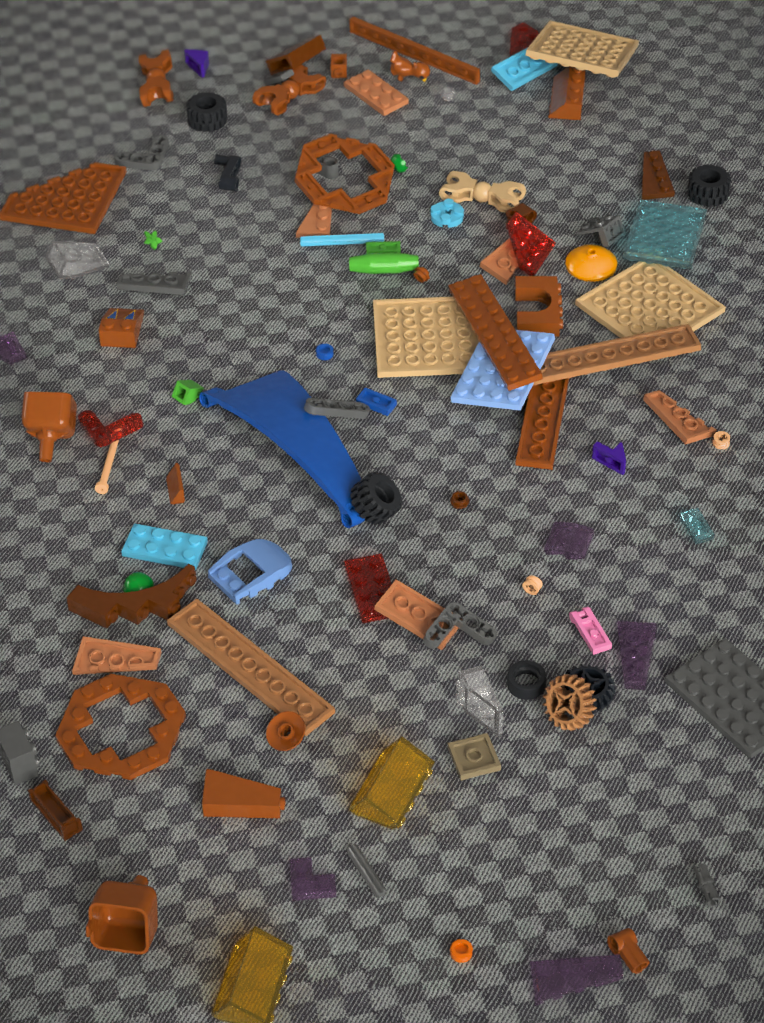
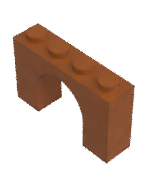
[515,276,563,336]

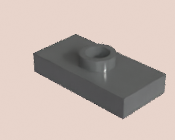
[264,69,294,86]

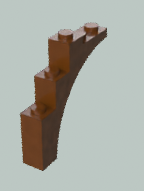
[66,564,197,629]

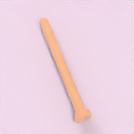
[95,426,122,494]

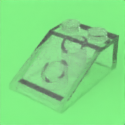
[45,241,110,279]
[455,665,503,738]

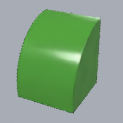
[171,380,204,405]

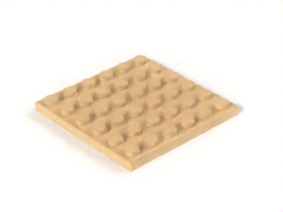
[525,20,639,78]
[575,255,725,338]
[373,297,479,378]

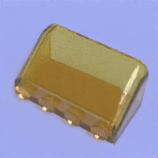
[348,736,435,829]
[211,926,293,1023]

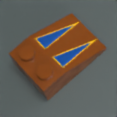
[99,308,144,348]

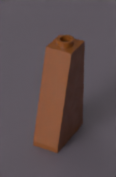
[202,769,285,819]

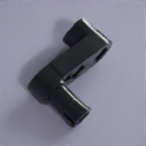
[214,154,241,192]

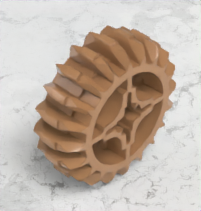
[542,674,597,731]

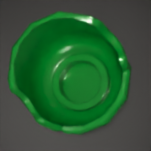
[123,572,154,592]

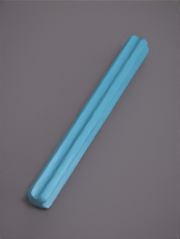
[300,233,384,247]

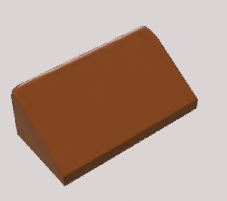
[166,463,185,504]

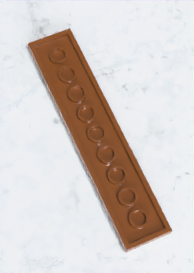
[448,274,543,391]

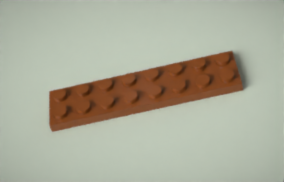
[515,378,569,470]

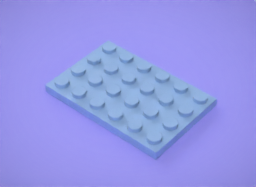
[451,330,555,411]

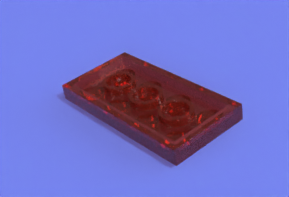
[344,553,392,624]

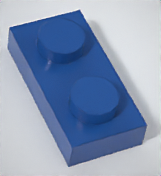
[356,388,397,416]

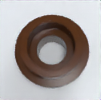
[450,491,469,509]

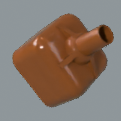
[21,392,77,462]
[86,875,158,954]

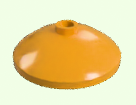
[565,245,617,282]

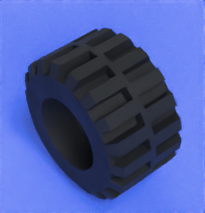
[186,92,228,132]
[687,165,731,207]
[350,472,402,525]

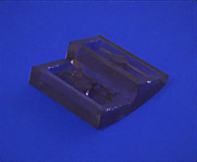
[544,522,595,560]

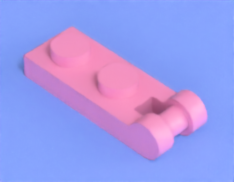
[569,606,612,655]

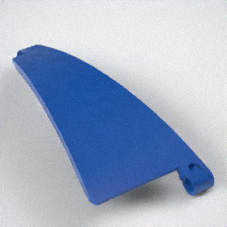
[199,370,365,528]

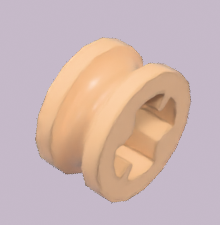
[713,431,730,449]
[522,575,543,595]

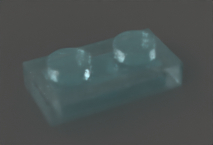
[680,508,715,544]

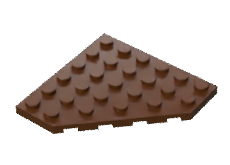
[0,162,127,234]

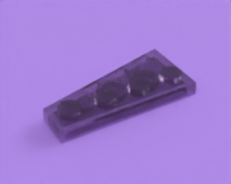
[530,955,623,1006]

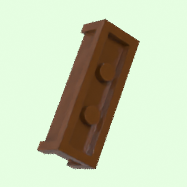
[28,779,83,841]

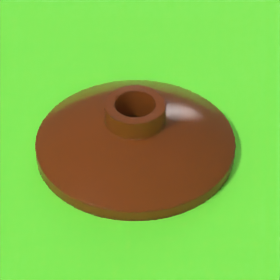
[266,711,306,751]

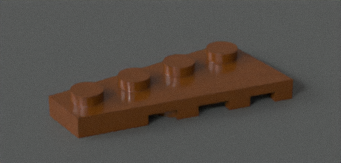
[642,150,675,200]

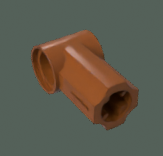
[607,928,650,974]

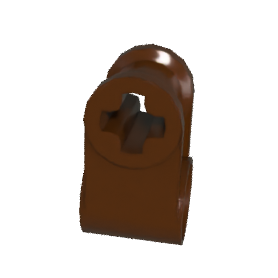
[505,203,537,231]

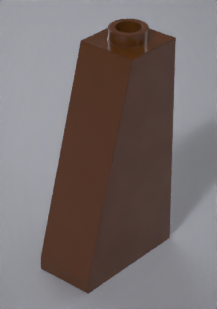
[265,34,327,75]

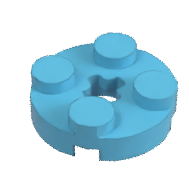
[431,198,464,228]

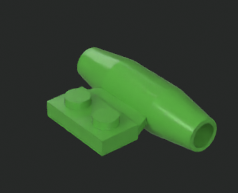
[349,241,419,274]

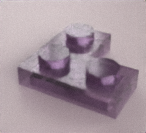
[290,857,336,901]

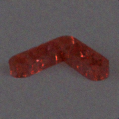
[78,410,144,447]

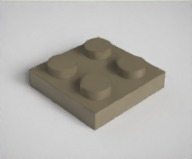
[448,733,501,780]

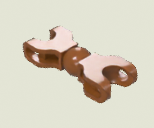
[139,49,174,108]
[252,65,326,116]

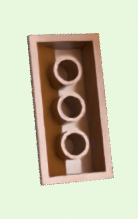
[549,66,586,120]

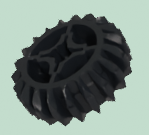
[565,663,616,714]

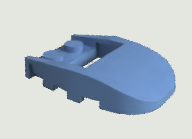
[208,539,292,605]

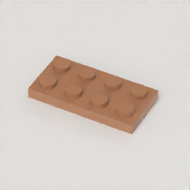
[344,69,409,116]
[374,579,463,650]

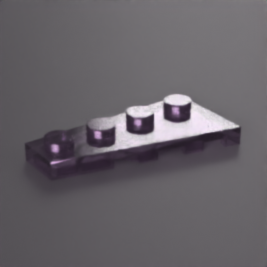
[617,621,657,690]

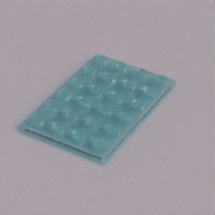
[623,199,707,269]

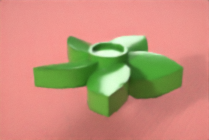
[144,231,163,250]

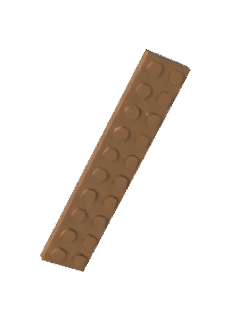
[533,324,701,385]
[167,599,335,737]

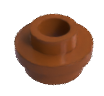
[413,267,430,283]

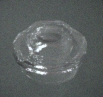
[440,87,456,101]

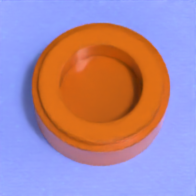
[450,939,473,963]

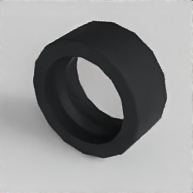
[507,660,546,700]

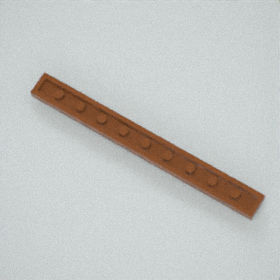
[349,16,480,85]

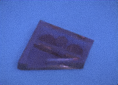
[0,331,27,365]

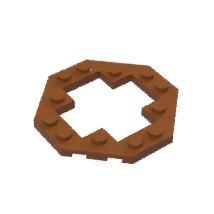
[294,133,395,214]
[55,673,186,780]

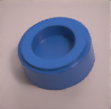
[316,343,334,360]

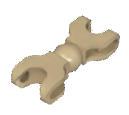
[439,171,526,213]

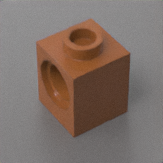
[331,54,347,78]

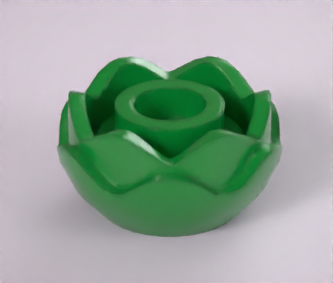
[391,154,408,173]

